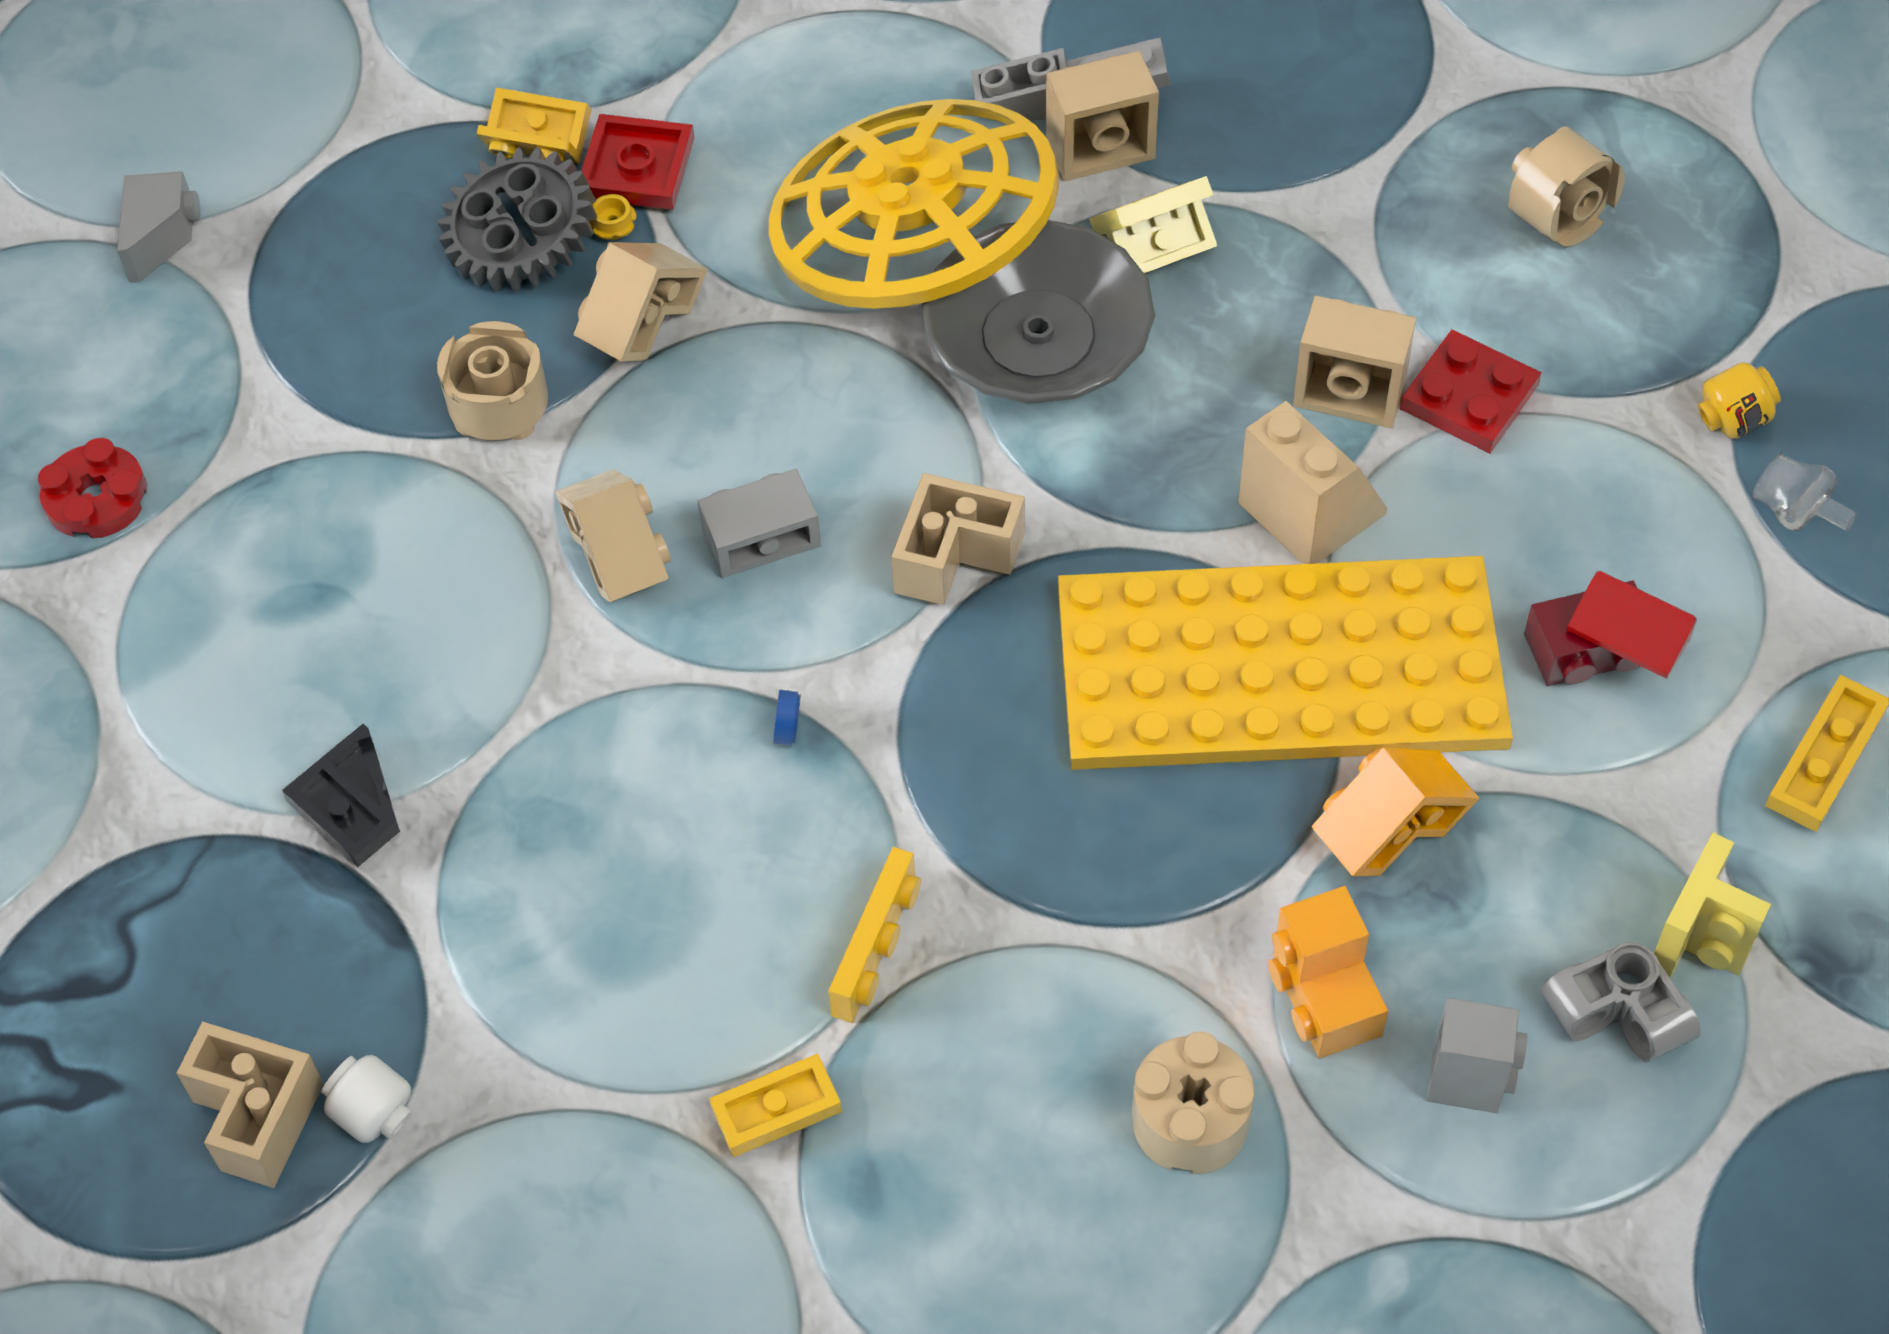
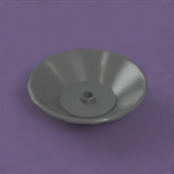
[921,220,1155,404]

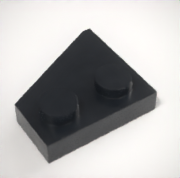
[282,724,400,867]

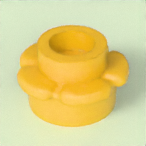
[589,194,637,240]

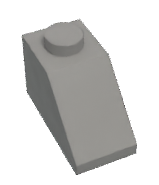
[117,171,200,283]

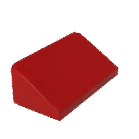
[1567,571,1697,679]

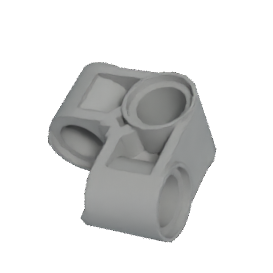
[1541,942,1701,1063]

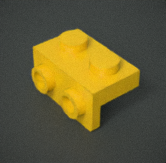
[476,87,592,164]

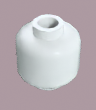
[321,1055,412,1143]

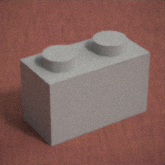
[697,468,821,578]
[1427,997,1527,1114]

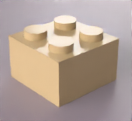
[1046,51,1159,182]
[1293,296,1417,429]

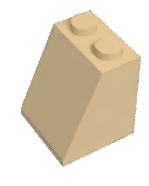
[1238,401,1387,564]

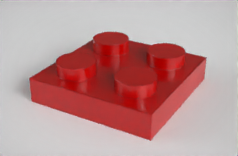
[581,114,695,210]
[1400,329,1542,454]

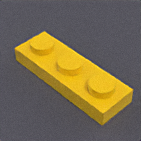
[1765,674,1889,832]
[828,847,921,1024]

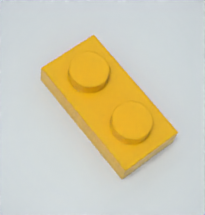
[709,1053,842,1158]

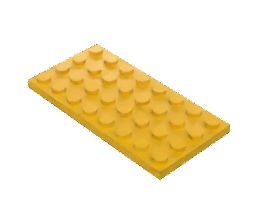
[1058,556,1513,770]

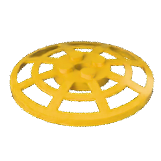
[769,99,1059,309]

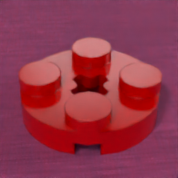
[38,438,148,538]

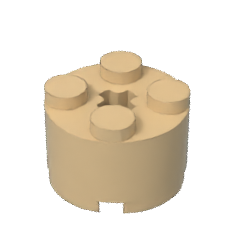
[1508,126,1625,247]
[437,321,548,440]
[1132,1032,1254,1174]

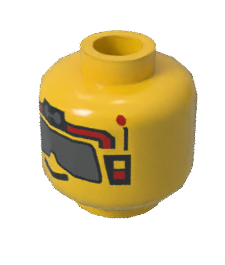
[1697,362,1781,439]

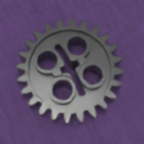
[438,147,597,292]

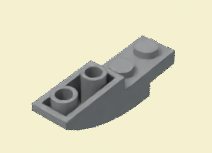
[971,37,1171,120]

